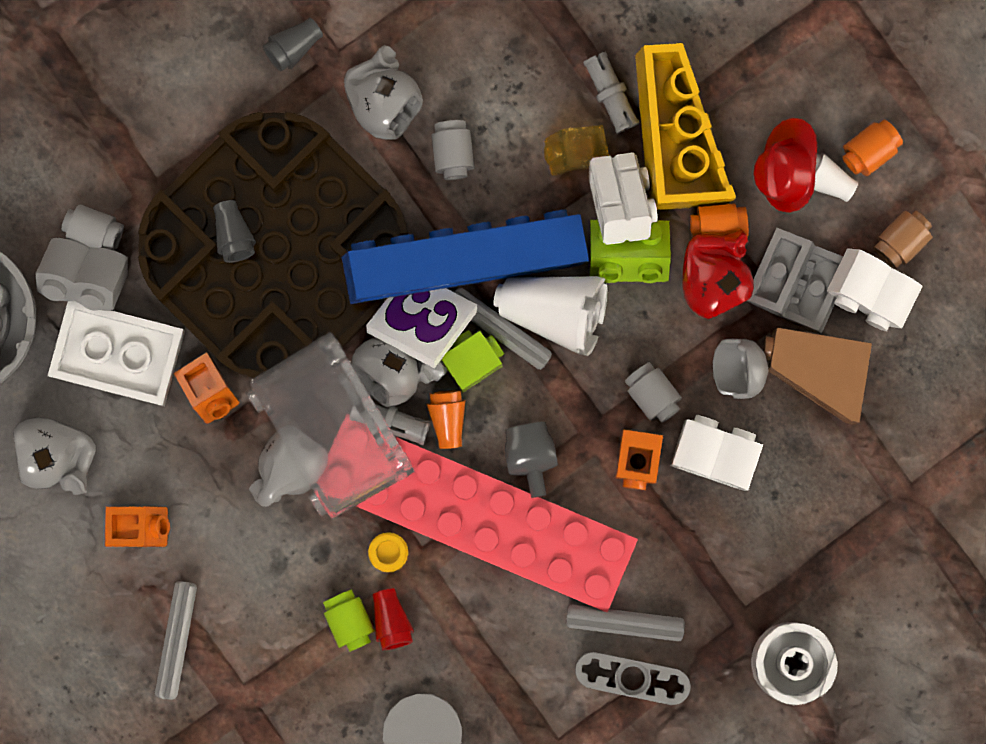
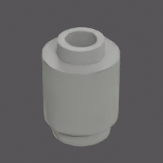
[431,120,475,180]
[61,204,124,251]
[625,362,682,423]

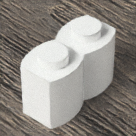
[827,248,922,331]
[670,415,763,491]

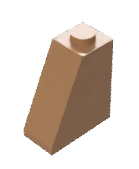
[763,328,872,425]

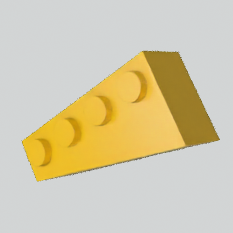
[635,43,736,210]

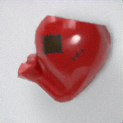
[682,229,754,319]

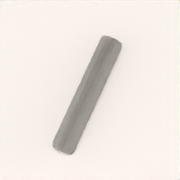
[454,287,552,370]
[155,581,197,700]
[566,605,685,641]

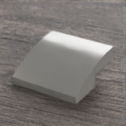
[747,228,843,334]

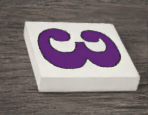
[367,288,477,369]

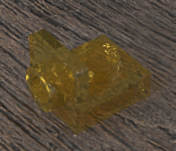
[544,125,609,176]

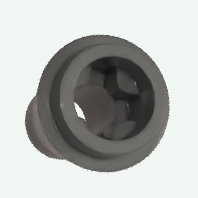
[263,18,323,71]
[213,200,256,263]

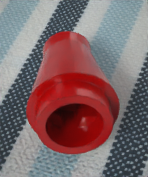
[372,588,414,651]

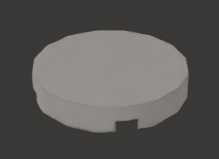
[383,693,462,744]

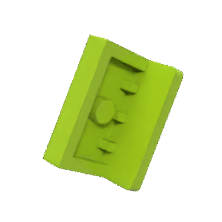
[590,220,671,283]

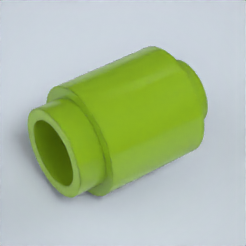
[323,589,375,652]

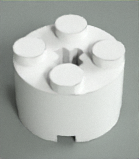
[751,622,838,705]

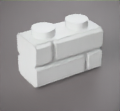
[589,152,658,245]

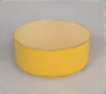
[368,532,409,572]

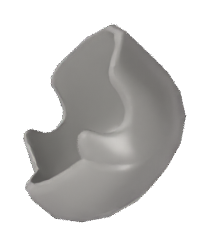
[712,339,769,399]

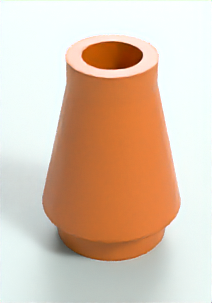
[427,390,466,449]

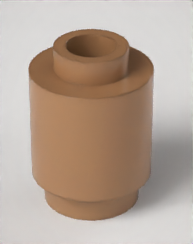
[873,211,932,269]

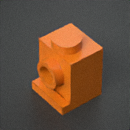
[615,429,663,491]

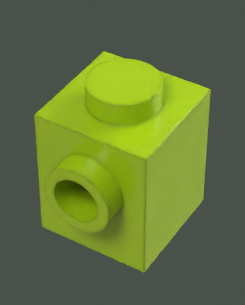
[441,330,504,393]

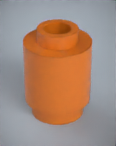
[842,119,903,176]
[690,203,749,238]

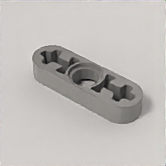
[575,652,690,705]

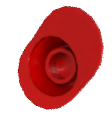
[753,118,817,213]

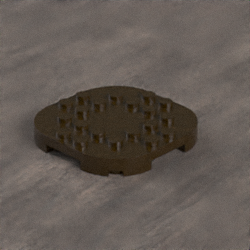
[138,111,409,383]

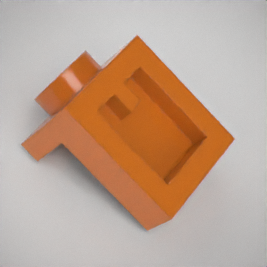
[174,352,239,424]
[105,507,170,547]

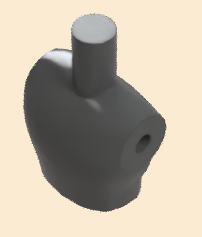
[505,422,558,498]

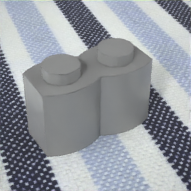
[36,238,128,311]

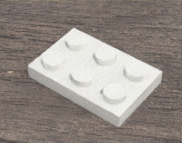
[48,301,185,407]

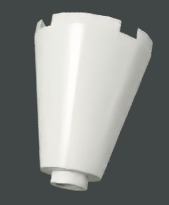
[494,276,608,356]

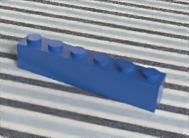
[342,210,589,304]

